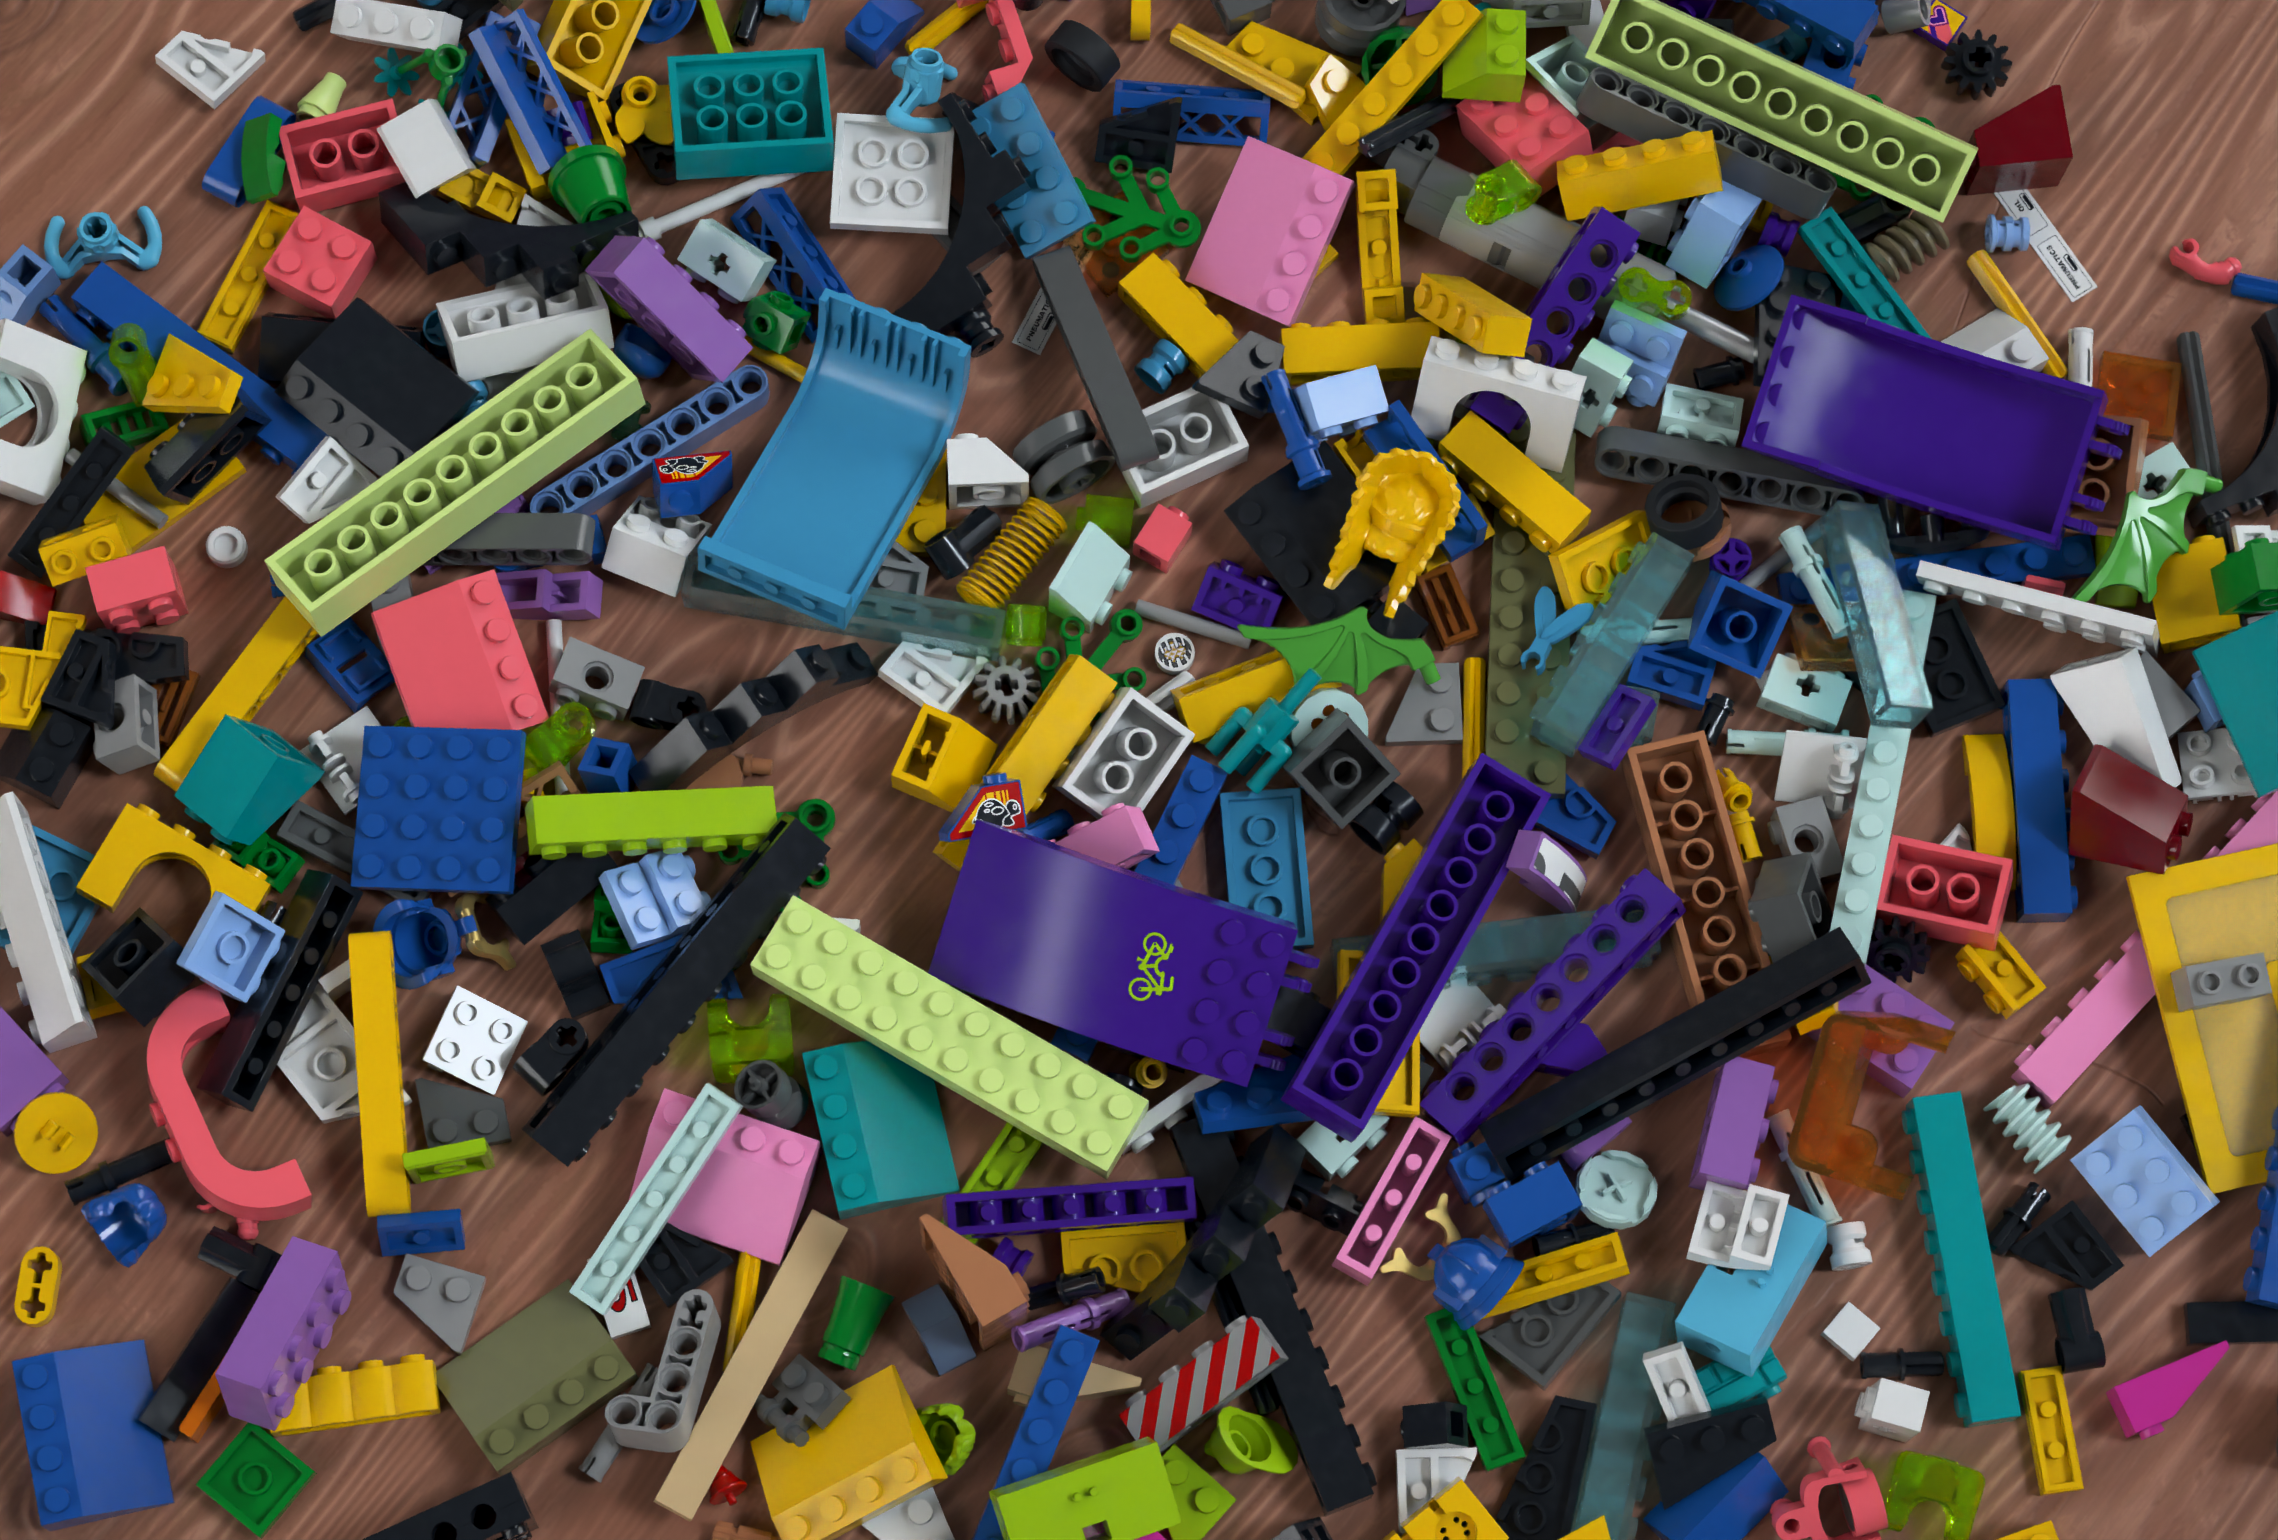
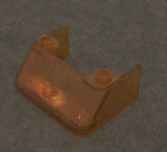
[1788,1010,1956,1201]

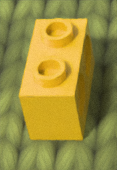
[38,514,132,586]

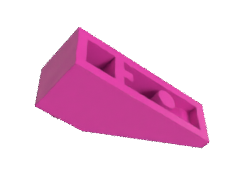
[2106,1340,2230,1440]

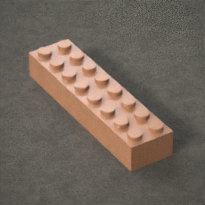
[1621,730,1792,1058]

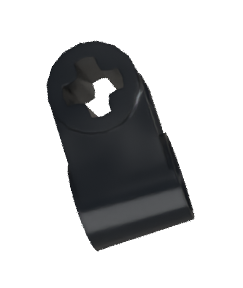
[629,679,708,731]
[512,1018,589,1096]

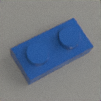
[377,1209,465,1257]

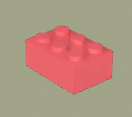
[1456,71,1593,202]
[279,98,406,212]
[1875,834,2013,951]

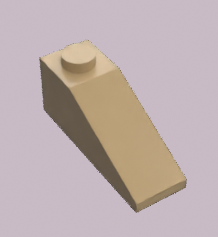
[1007,1346,1142,1407]

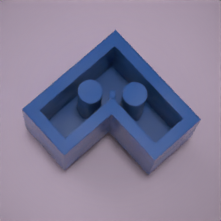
[1482,1161,1583,1250]

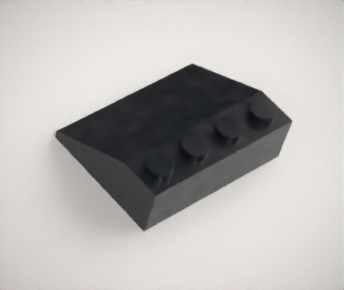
[275,297,479,477]
[1224,440,1397,625]

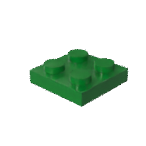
[196,1422,317,1539]

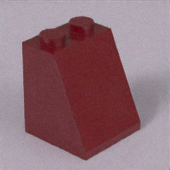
[1963,85,2073,196]
[2069,744,2193,875]

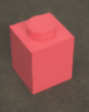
[1133,503,1193,574]

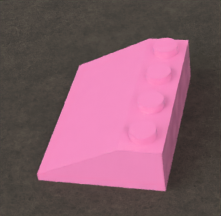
[1185,136,1356,327]
[629,1088,823,1266]

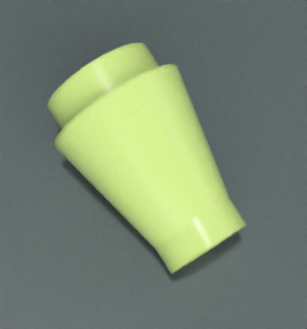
[296,72,347,122]

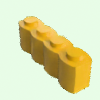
[270,1354,441,1437]

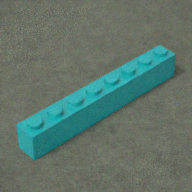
[1902,1091,2021,1428]

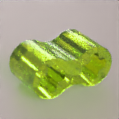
[1618,267,1692,320]

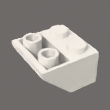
[601,495,712,597]

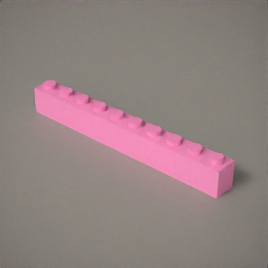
[2011,791,2278,1109]

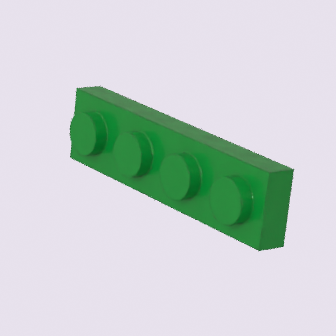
[1424,1308,1526,1473]

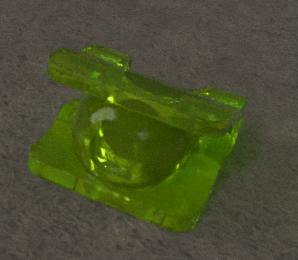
[707,993,795,1084]
[1885,1450,1985,1540]

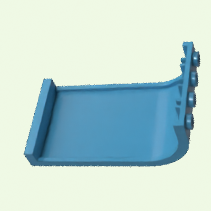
[698,288,971,630]

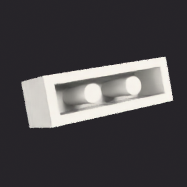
[330,0,463,52]

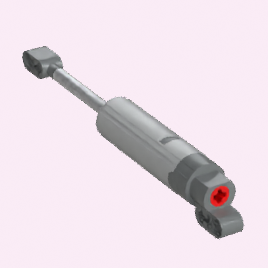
[1367,115,1754,364]

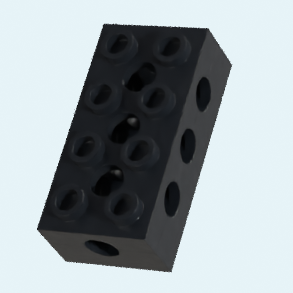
[362,1472,539,1540]

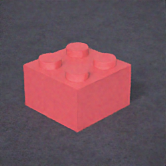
[263,206,378,319]
[85,546,189,634]

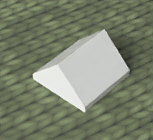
[376,99,476,198]

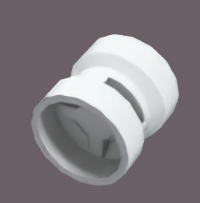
[1827,1221,1873,1271]

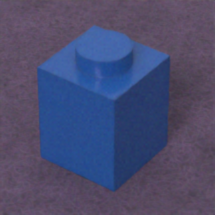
[577,737,638,794]

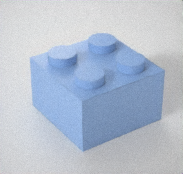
[1666,180,1762,289]
[1292,365,1390,443]

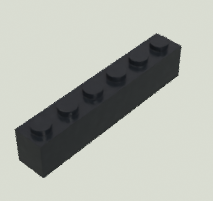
[196,869,363,1112]

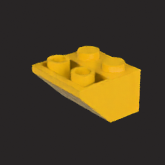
[891,703,998,812]

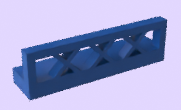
[468,8,592,175]
[447,10,541,169]
[1113,79,1270,146]
[730,187,856,343]
[1363,400,1488,563]

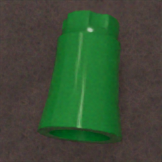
[818,1275,895,1371]

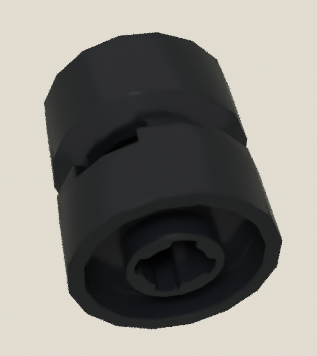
[1348,781,1424,855]

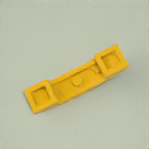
[1356,168,1405,325]
[1962,734,2016,891]

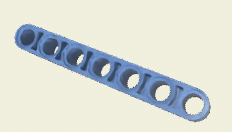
[530,365,770,516]

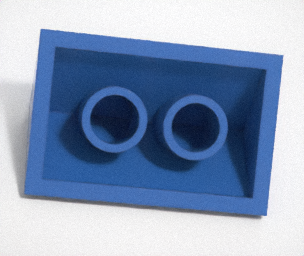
[1642,1452,1789,1540]

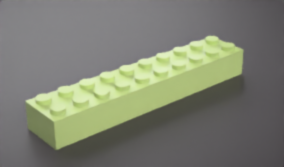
[1585,0,1978,223]
[264,328,646,637]
[750,895,1149,1180]

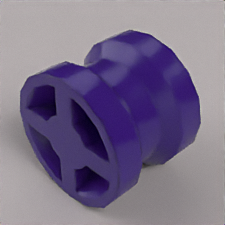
[1757,211,1801,258]
[1708,538,1752,582]
[992,1237,1034,1276]

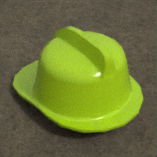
[1204,1406,1298,1475]

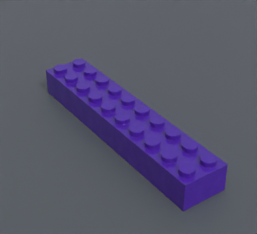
[1280,753,1551,1143]

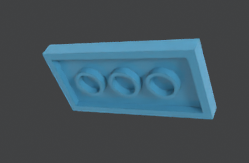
[971,83,1096,259]
[1219,787,1314,949]

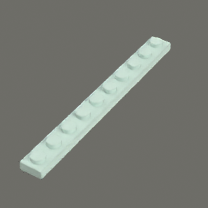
[1830,589,1937,967]

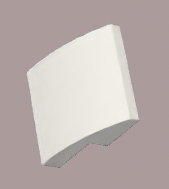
[1686,1180,1790,1270]

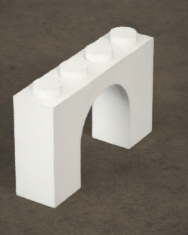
[0,318,87,506]
[1411,336,1587,473]

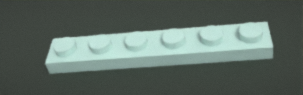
[569,1083,743,1315]

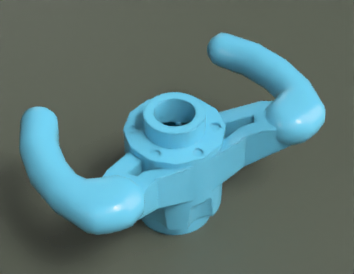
[886,48,958,133]
[44,206,162,279]

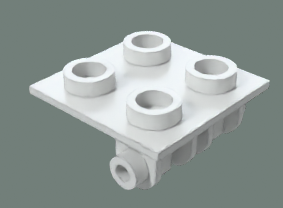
[300,706,381,815]
[2177,728,2258,804]
[1774,730,1867,819]
[1420,969,1507,1073]
[422,986,528,1095]

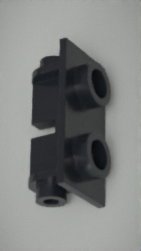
[1285,1167,1364,1236]

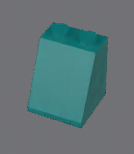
[174,714,325,846]

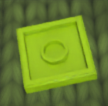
[402,1137,495,1184]

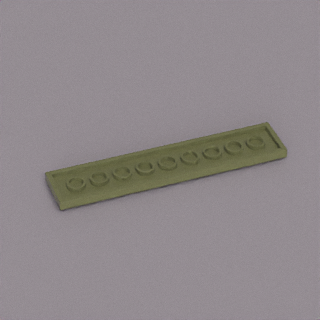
[1485,416,1576,799]

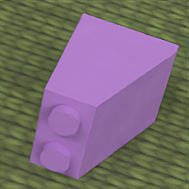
[0,1006,70,1137]

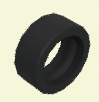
[1044,20,1120,92]
[1645,474,1724,550]

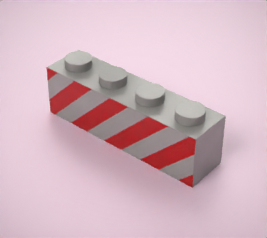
[1119,1315,1289,1453]

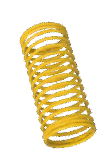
[956,496,1067,618]

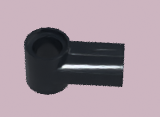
[1838,194,1912,243]
[924,505,1003,580]
[197,1226,282,1294]
[2048,1287,2106,1374]

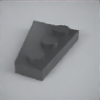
[1479,1281,1621,1391]

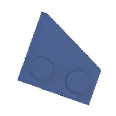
[1625,640,1717,711]

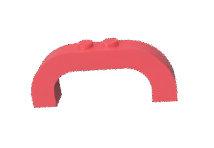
[147,983,312,1221]

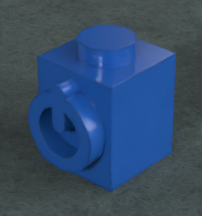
[1445,1141,1505,1208]

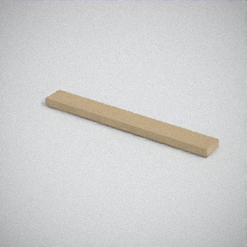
[653,1209,848,1522]

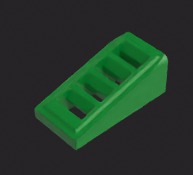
[79,399,169,447]

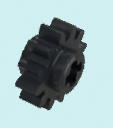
[1941,29,2012,100]
[1866,916,1931,983]

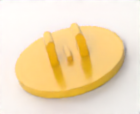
[14,1092,98,1174]

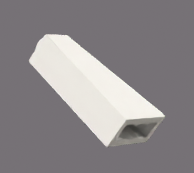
[2050,647,2183,788]

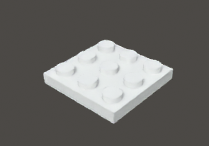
[830,113,955,235]

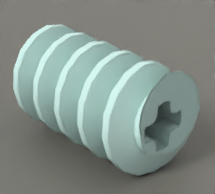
[1983,1083,2072,1174]

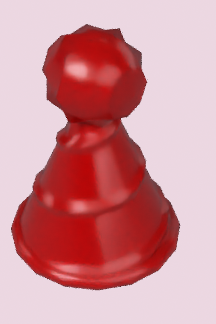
[709,1465,747,1506]

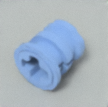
[1984,214,2030,253]

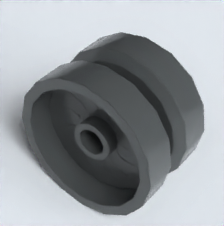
[1315,0,1406,57]
[1012,410,1115,504]

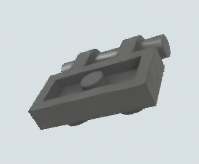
[753,1353,851,1447]

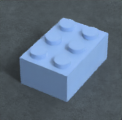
[2070,1105,2220,1257]

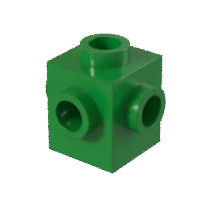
[742,291,811,354]

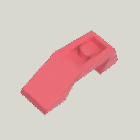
[956,0,1033,103]

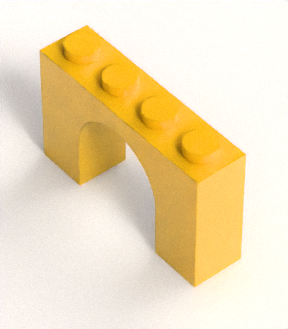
[76,803,271,913]

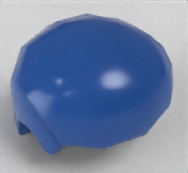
[613,323,672,380]

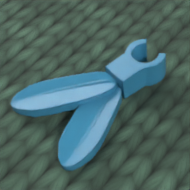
[1520,586,1594,676]

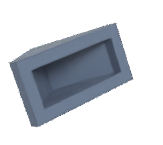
[901,1284,977,1377]

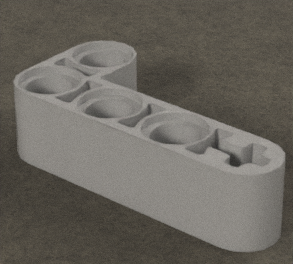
[605,1289,721,1453]

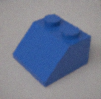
[1687,570,1793,679]

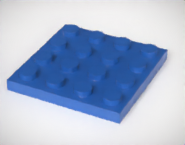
[351,726,526,894]

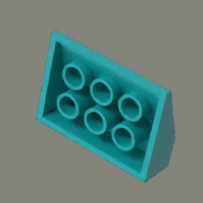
[667,48,834,180]
[2192,611,2278,798]
[802,1041,960,1220]

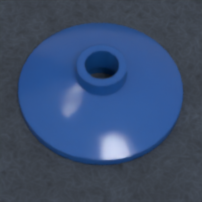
[636,0,697,44]
[1714,245,1784,311]

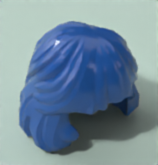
[81,1183,167,1268]

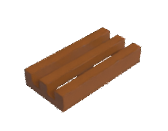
[1415,563,1480,652]
[151,670,201,749]

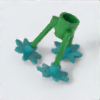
[374,44,483,133]

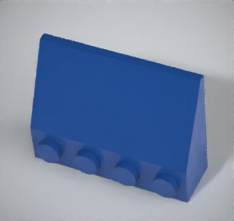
[12,1340,175,1531]

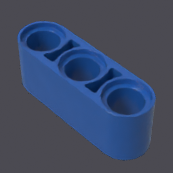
[202,95,296,208]

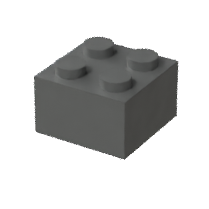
[1282,708,1401,829]
[1748,852,1833,963]

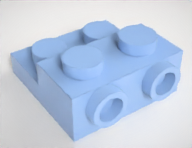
[1597,299,1687,407]
[598,850,711,950]
[176,891,286,1003]

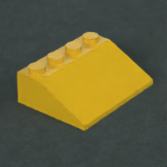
[750,1365,948,1540]

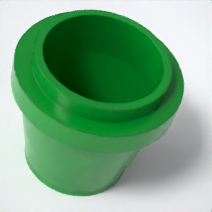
[548,144,632,223]

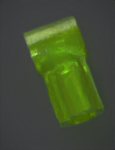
[108,323,157,407]

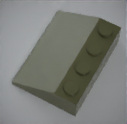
[436,1279,638,1476]

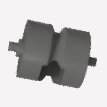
[734,1060,809,1130]

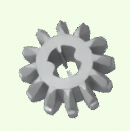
[972,656,1041,725]

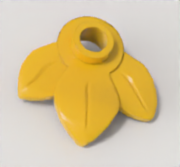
[615,76,673,145]

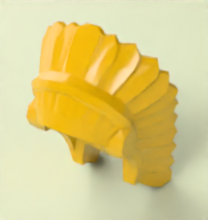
[1323,447,1461,619]

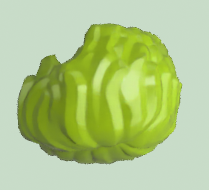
[916,1403,976,1476]

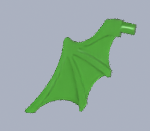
[2071,468,2223,603]
[1237,606,1441,695]

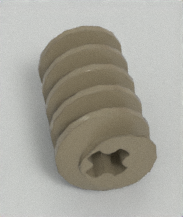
[1862,210,1950,283]

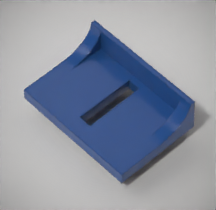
[305,617,395,713]

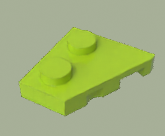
[1162,1444,1237,1540]

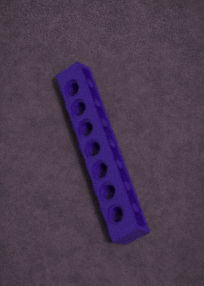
[1420,868,1686,1146]

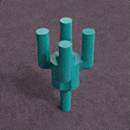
[1205,668,1322,794]

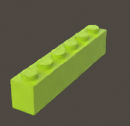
[525,786,777,860]

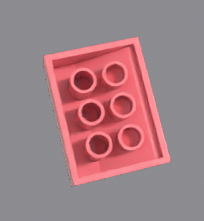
[371,569,549,734]

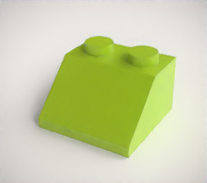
[1442,8,1526,103]

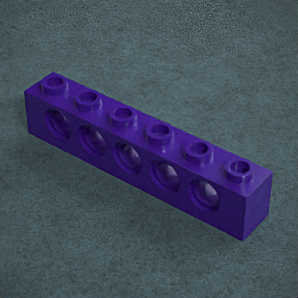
[1463,207,1641,434]
[942,1177,1197,1239]

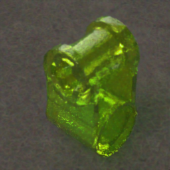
[1464,159,1542,225]
[1005,603,1047,647]
[525,702,597,772]

